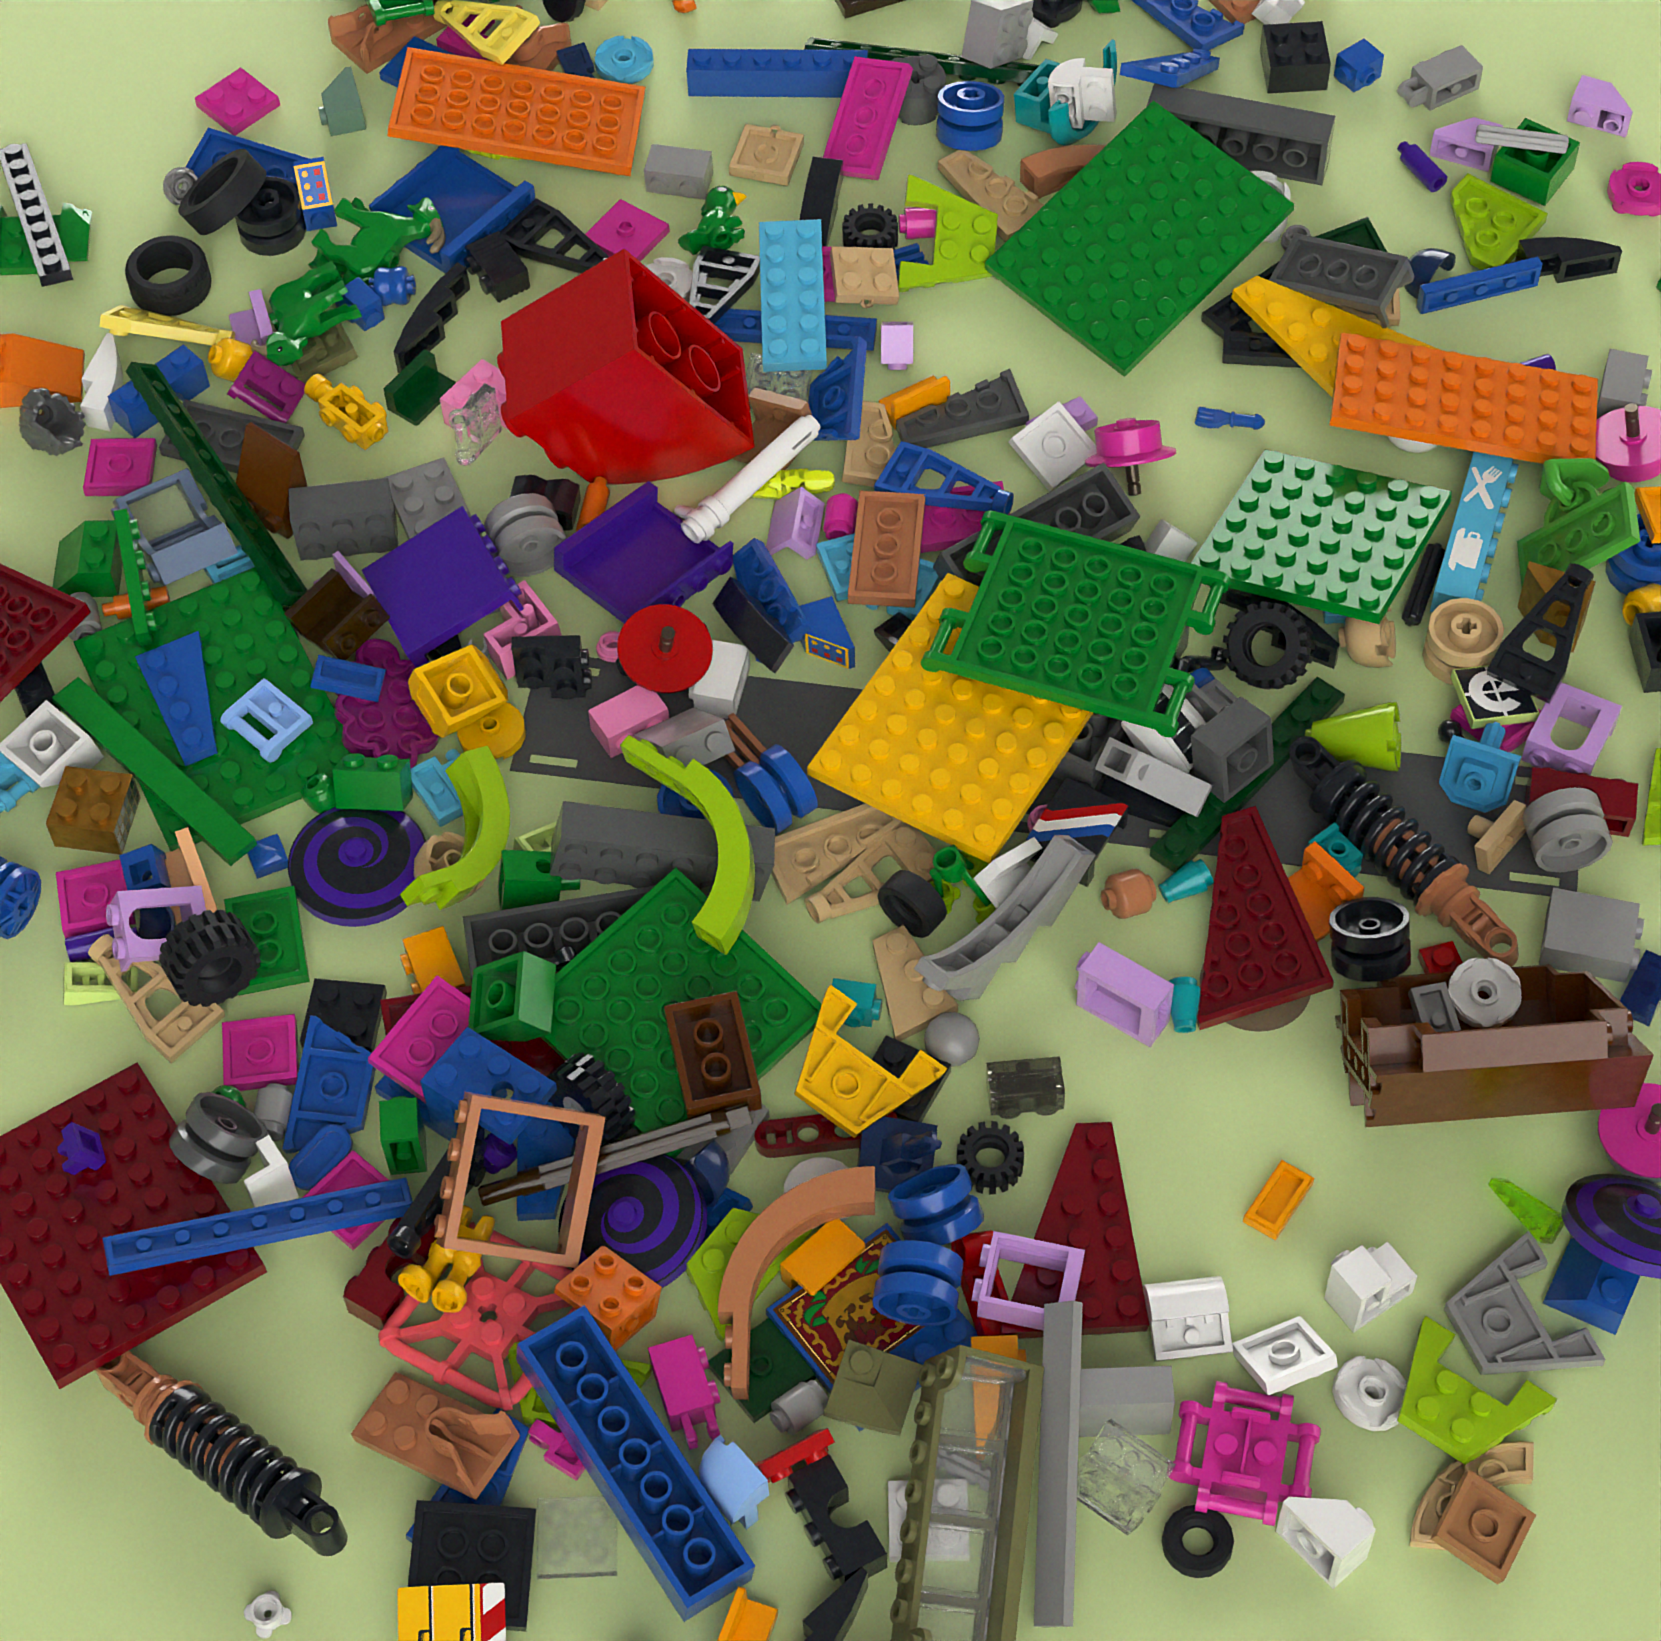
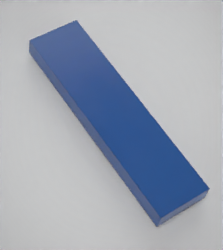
[1416,256,1542,314]

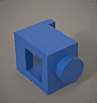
[335,277,385,332]
[119,844,171,891]

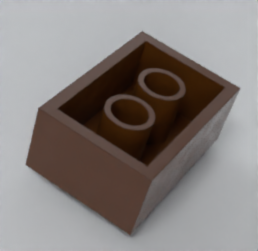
[664,991,762,1119]

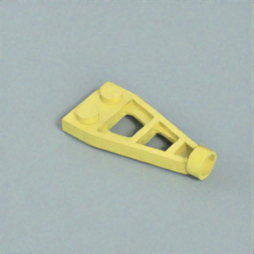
[433,0,540,65]
[99,305,235,346]

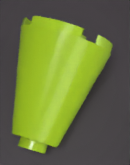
[1305,702,1401,772]

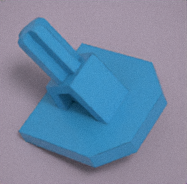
[1439,722,1521,813]

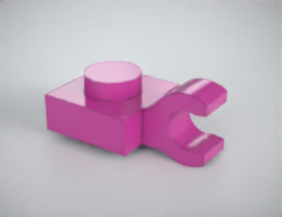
[528,1419,585,1481]

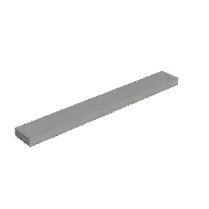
[1034,1301,1083,1628]

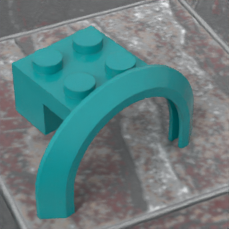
[1014,39,1117,146]

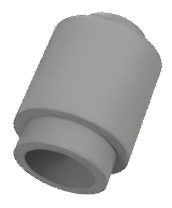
[69,592,102,641]
[253,1083,293,1141]
[770,1380,828,1435]

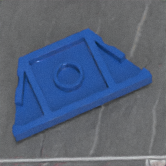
[808,336,867,441]
[282,1015,376,1154]

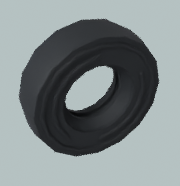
[1161,1505,1234,1578]

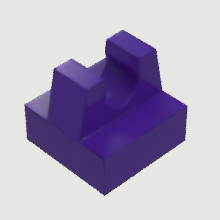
[57,1122,106,1175]

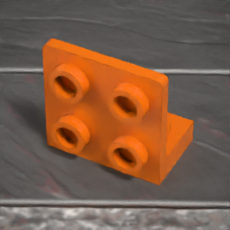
[1288,841,1365,942]
[554,1246,662,1352]

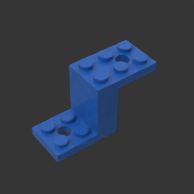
[374,1027,557,1145]

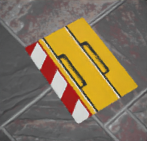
[397,1583,506,1641]

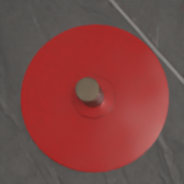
[617,604,713,693]

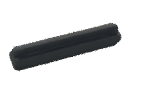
[1401,543,1445,626]

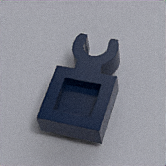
[556,42,595,78]

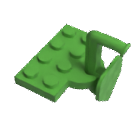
[1517,458,1640,586]

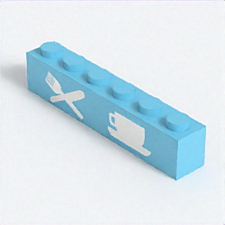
[1430,452,1519,612]

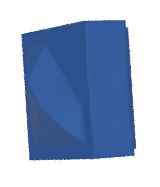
[247,834,288,879]

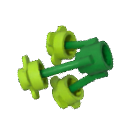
[929,845,996,925]

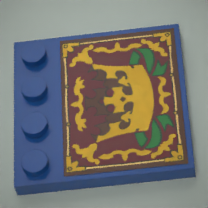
[766,1223,978,1432]

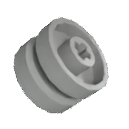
[484,493,567,577]
[1522,787,1613,873]

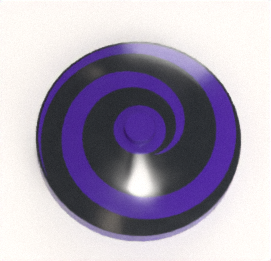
[288,806,426,927]
[558,1154,707,1289]
[1561,1174,1661,1279]

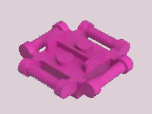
[1168,1381,1321,1526]

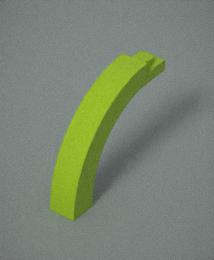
[400,746,510,910]

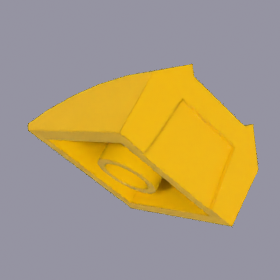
[408,644,508,738]

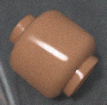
[1101,869,1157,919]

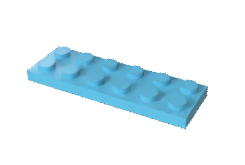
[759,219,827,372]

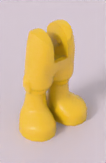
[398,1205,495,1313]

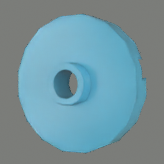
[594,35,654,84]

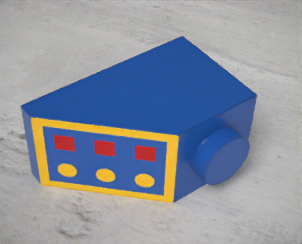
[293,157,337,231]
[796,596,855,669]

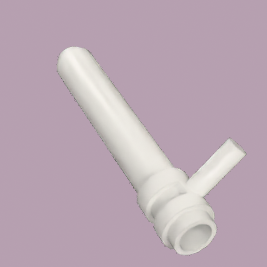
[674,415,821,544]

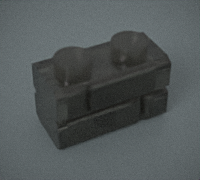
[986,1056,1065,1119]

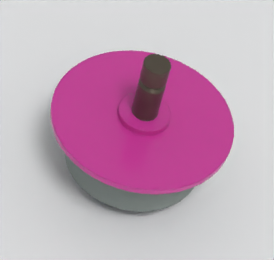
[1598,1083,1661,1183]

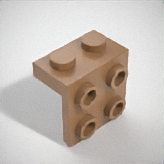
[733,388,812,470]

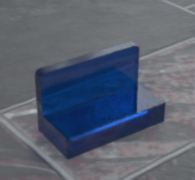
[1620,950,1661,1027]

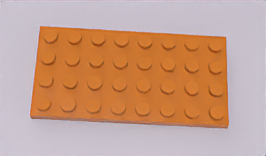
[388,47,646,176]
[1329,333,1598,464]

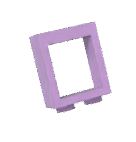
[1075,942,1174,1047]
[971,1231,1085,1331]

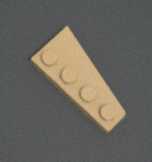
[938,150,1044,242]
[771,803,902,905]

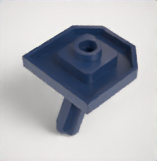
[857,1116,942,1193]

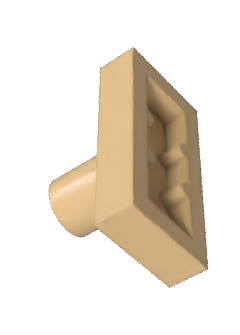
[1467,800,1527,874]

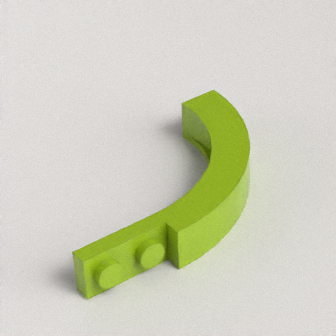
[620,734,755,955]

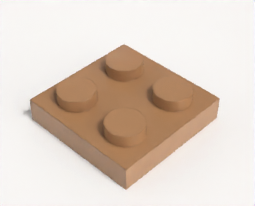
[1430,1470,1536,1584]

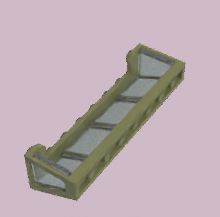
[890,1345,1044,1641]

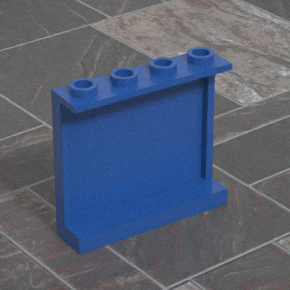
[369,145,536,274]

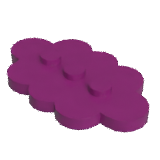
[334,638,439,769]

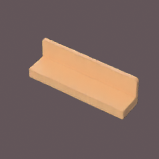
[165,827,217,924]

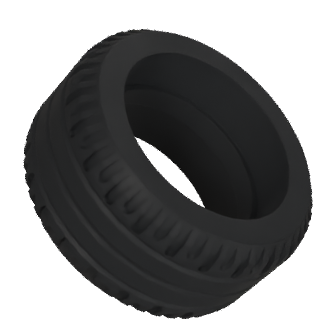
[125,236,211,316]

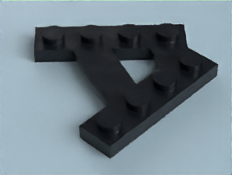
[1202,262,1302,368]

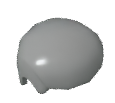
[924,1012,980,1067]

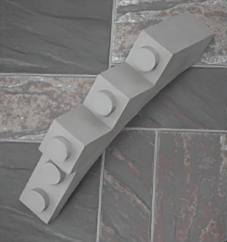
[914,835,1096,1001]

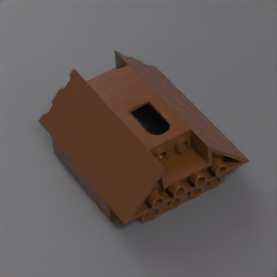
[1335,964,1654,1128]

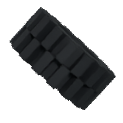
[842,203,898,250]
[957,1121,1024,1195]

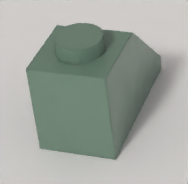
[318,66,366,136]

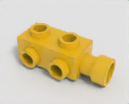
[304,374,389,450]

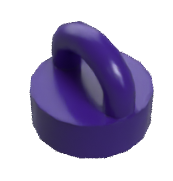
[484,1133,517,1174]

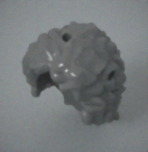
[19,388,86,456]

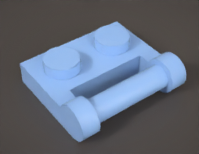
[220,678,313,763]

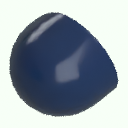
[1404,248,1456,299]
[138,906,175,939]
[683,1140,730,1207]

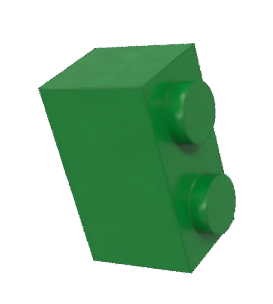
[332,753,413,811]
[379,1096,428,1176]

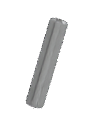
[1475,124,1569,154]

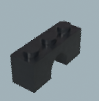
[785,1454,887,1584]

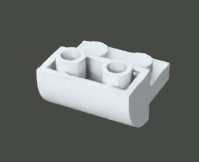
[1048,58,1117,129]
[1143,1276,1233,1361]

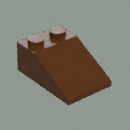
[236,422,308,539]

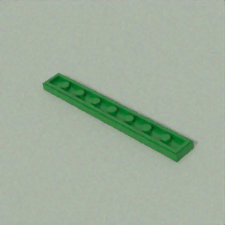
[52,677,257,866]

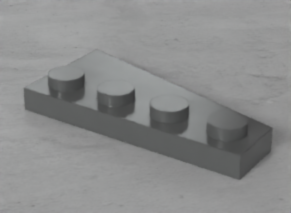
[896,368,1029,448]

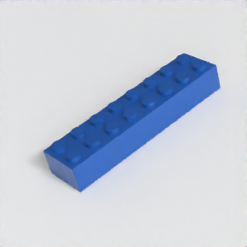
[516,1305,755,1622]

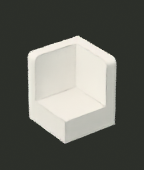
[1252,0,1305,25]
[1144,519,1197,562]

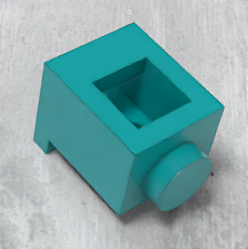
[1307,822,1363,878]
[832,978,882,1028]

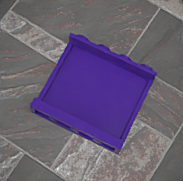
[554,481,734,624]
[362,506,524,668]

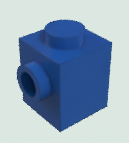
[1334,38,1384,93]

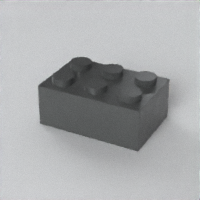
[289,478,398,561]

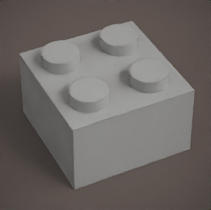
[961,0,1034,69]

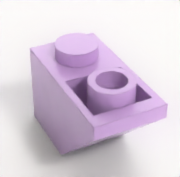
[1567,75,1633,137]

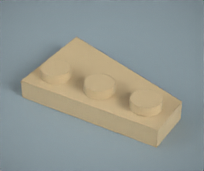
[842,401,895,487]
[873,925,958,1041]

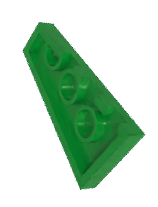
[114,508,157,646]

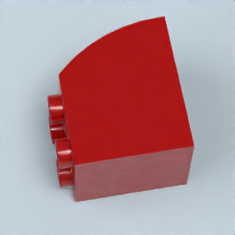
[497,248,755,485]

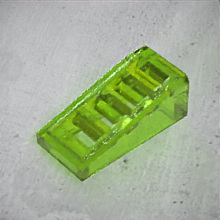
[1488,1178,1564,1244]

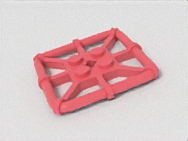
[378,1222,577,1412]

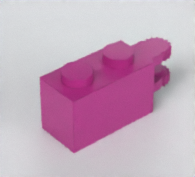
[648,1335,721,1450]

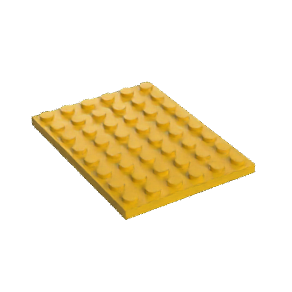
[807,573,1093,864]

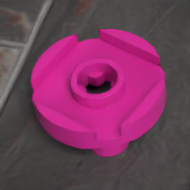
[1607,162,1661,217]

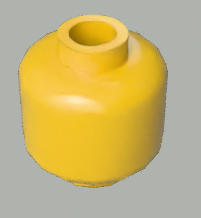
[208,337,253,382]
[1622,583,1661,627]

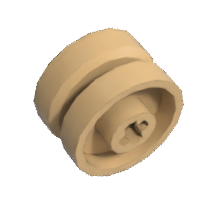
[1422,598,1504,685]

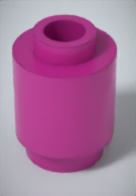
[898,207,936,239]
[823,493,858,540]

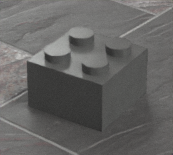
[1191,696,1274,803]

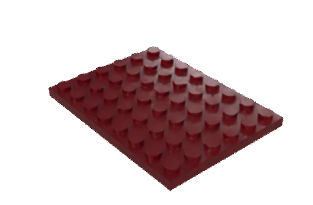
[0,1062,267,1389]

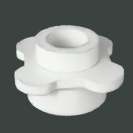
[244,1591,292,1638]

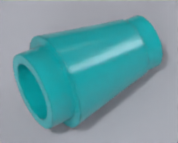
[1158,859,1214,904]
[1169,977,1201,1033]

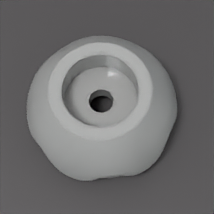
[163,167,198,205]

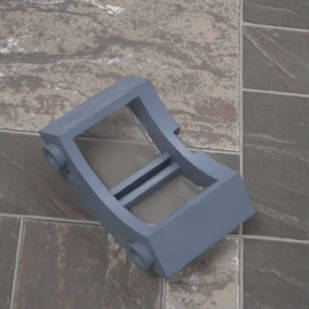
[111,468,238,586]

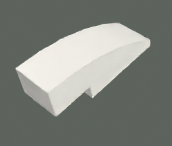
[80,333,123,431]

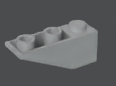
[1095,737,1213,817]

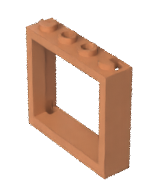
[434,1092,606,1268]

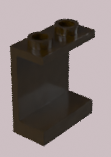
[284,568,390,661]

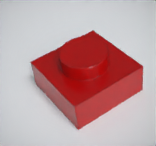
[1417,941,1463,974]

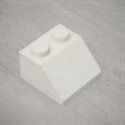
[0,700,104,788]
[1276,1497,1376,1589]

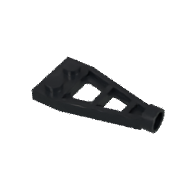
[500,198,609,274]
[689,245,760,324]
[1487,563,1594,704]
[387,1125,487,1259]

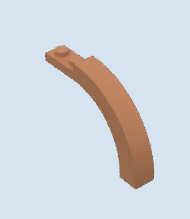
[1020,145,1106,199]
[718,1166,876,1399]

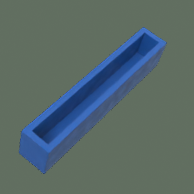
[686,49,868,98]

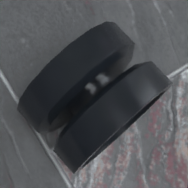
[235,176,306,256]
[1329,897,1411,982]

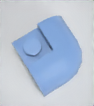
[699,1434,769,1530]

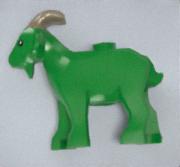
[308,197,446,286]
[251,261,362,366]

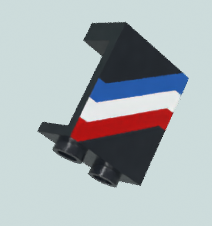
[1026,777,1128,887]

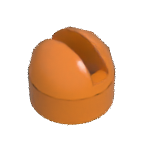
[672,0,697,13]

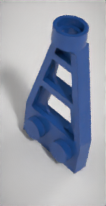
[874,441,1014,515]

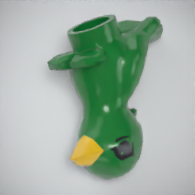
[678,186,747,255]

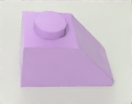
[1429,117,1503,172]
[881,321,913,370]

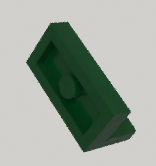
[383,349,456,426]

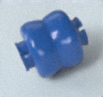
[369,266,416,306]

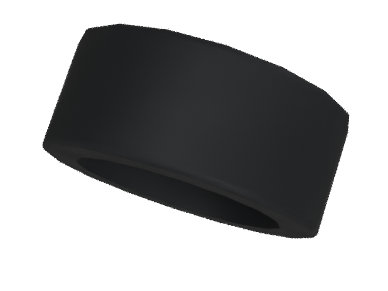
[877,870,947,938]

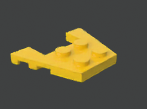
[794,984,947,1138]

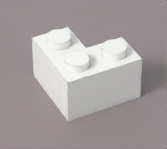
[1324,1242,1417,1333]

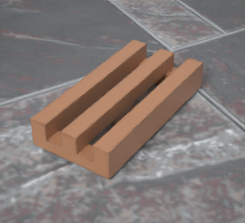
[724,713,767,769]

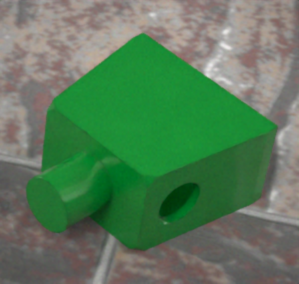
[497,850,580,910]

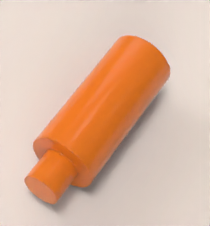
[576,477,610,531]
[102,586,170,620]

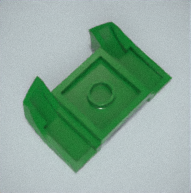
[0,203,92,276]

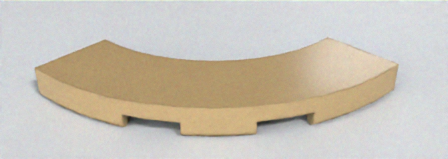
[1409,1441,1534,1550]

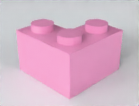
[440,359,509,438]
[483,580,562,680]

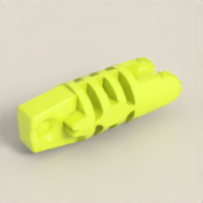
[753,468,835,499]

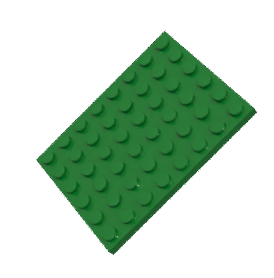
[984,100,1294,377]
[73,567,353,851]

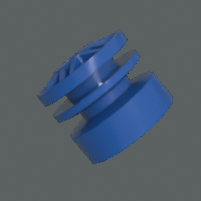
[0,856,41,939]

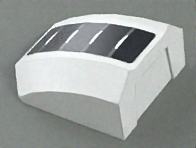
[1121,684,1206,773]

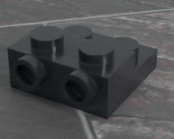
[511,635,592,699]

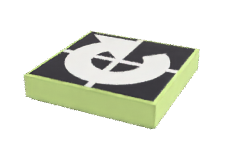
[1450,665,1540,729]

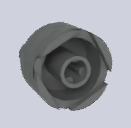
[891,54,946,125]

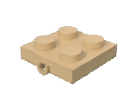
[729,124,804,186]
[830,246,899,308]

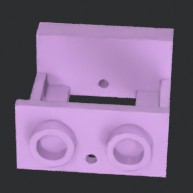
[1521,682,1622,775]
[106,886,206,972]

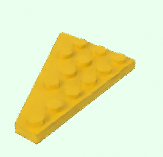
[1231,276,1443,397]

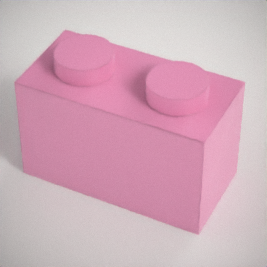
[588,685,669,758]

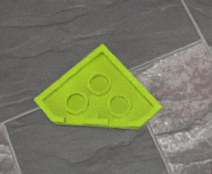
[1450,173,1548,270]

